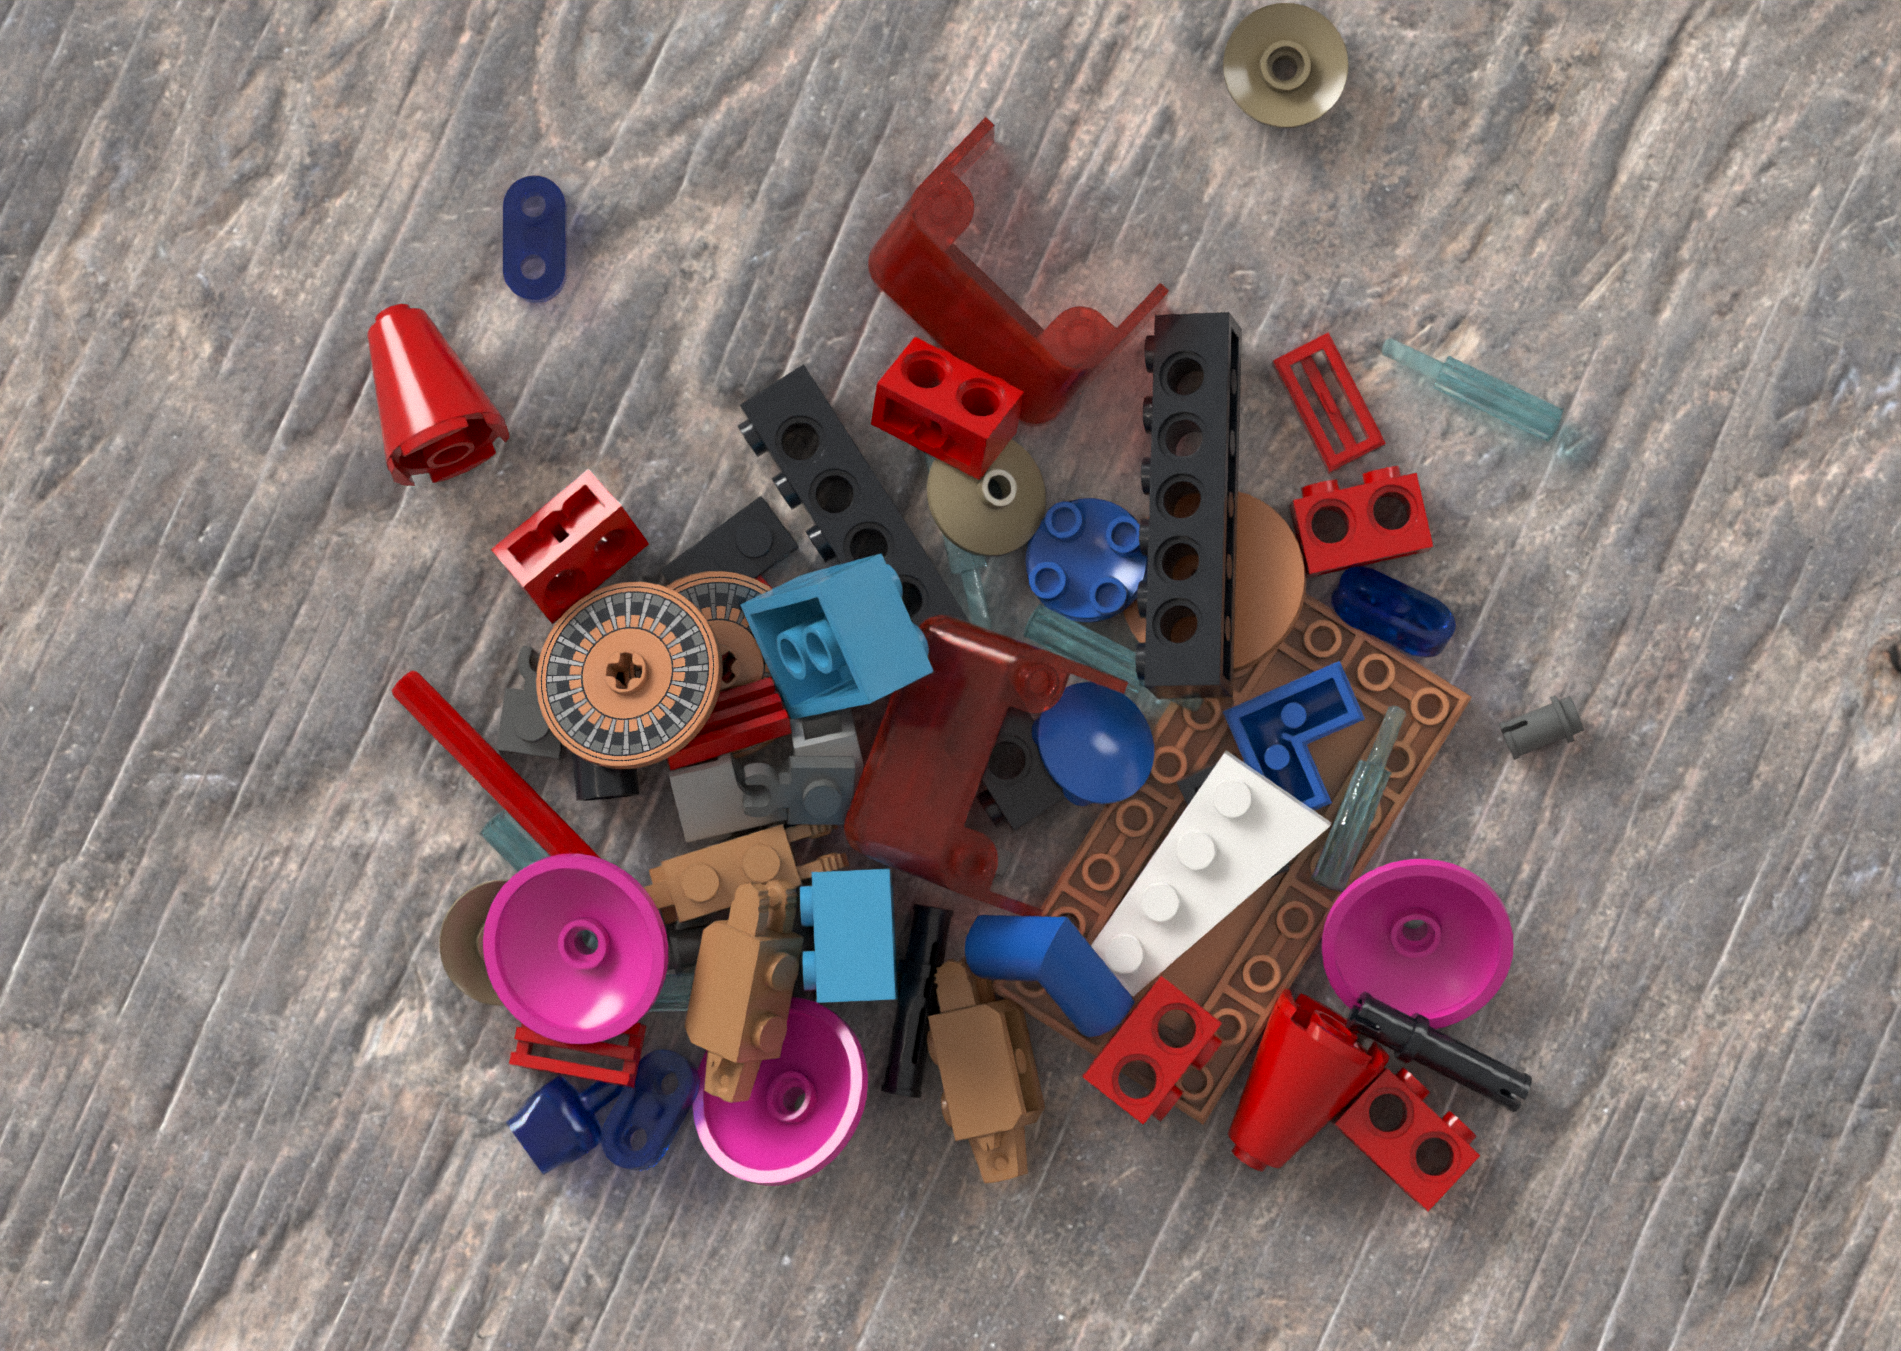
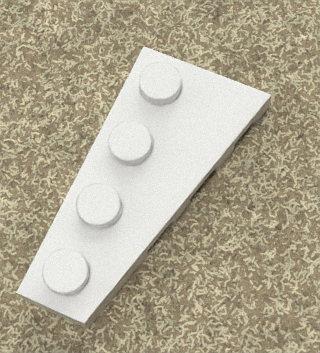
[1091,750,1331,997]

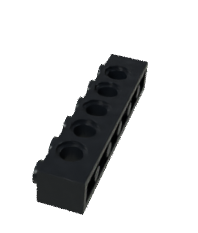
[1135,312,1242,699]

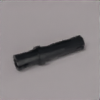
[880,904,954,1098]
[1346,991,1532,1112]

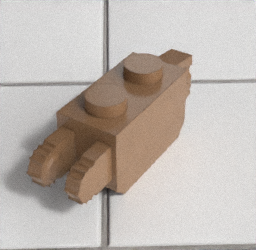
[643,824,850,924]
[684,879,804,1103]
[927,956,1045,1183]

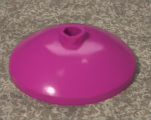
[483,854,668,1044]
[1322,859,1514,1029]
[692,997,868,1186]

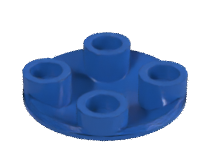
[1026,498,1148,623]
[1032,682,1154,806]

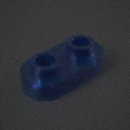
[503,175,567,303]
[1331,566,1456,657]
[601,1049,700,1171]

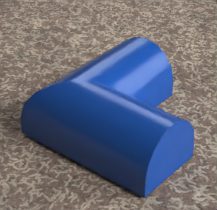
[1223,661,1365,811]
[964,915,1135,1037]

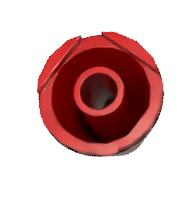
[367,304,510,486]
[1227,989,1390,1172]

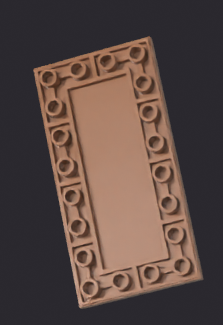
[992,593,1472,1125]

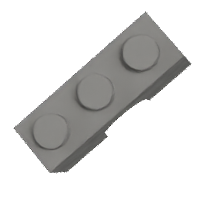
[667,708,872,843]

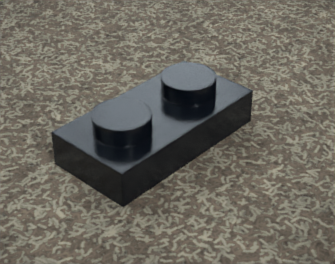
[660,496,799,584]

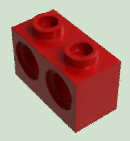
[871,337,1024,480]
[1289,466,1434,579]
[491,469,649,624]
[1081,976,1223,1125]
[1331,1067,1480,1212]

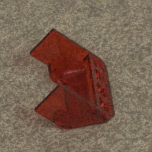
[868,117,1170,427]
[844,615,1128,916]

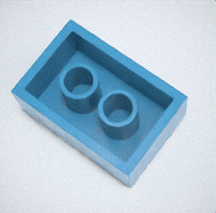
[740,553,934,719]
[800,869,898,1003]

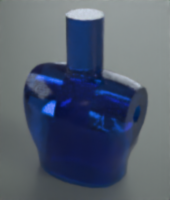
[505,1075,625,1176]

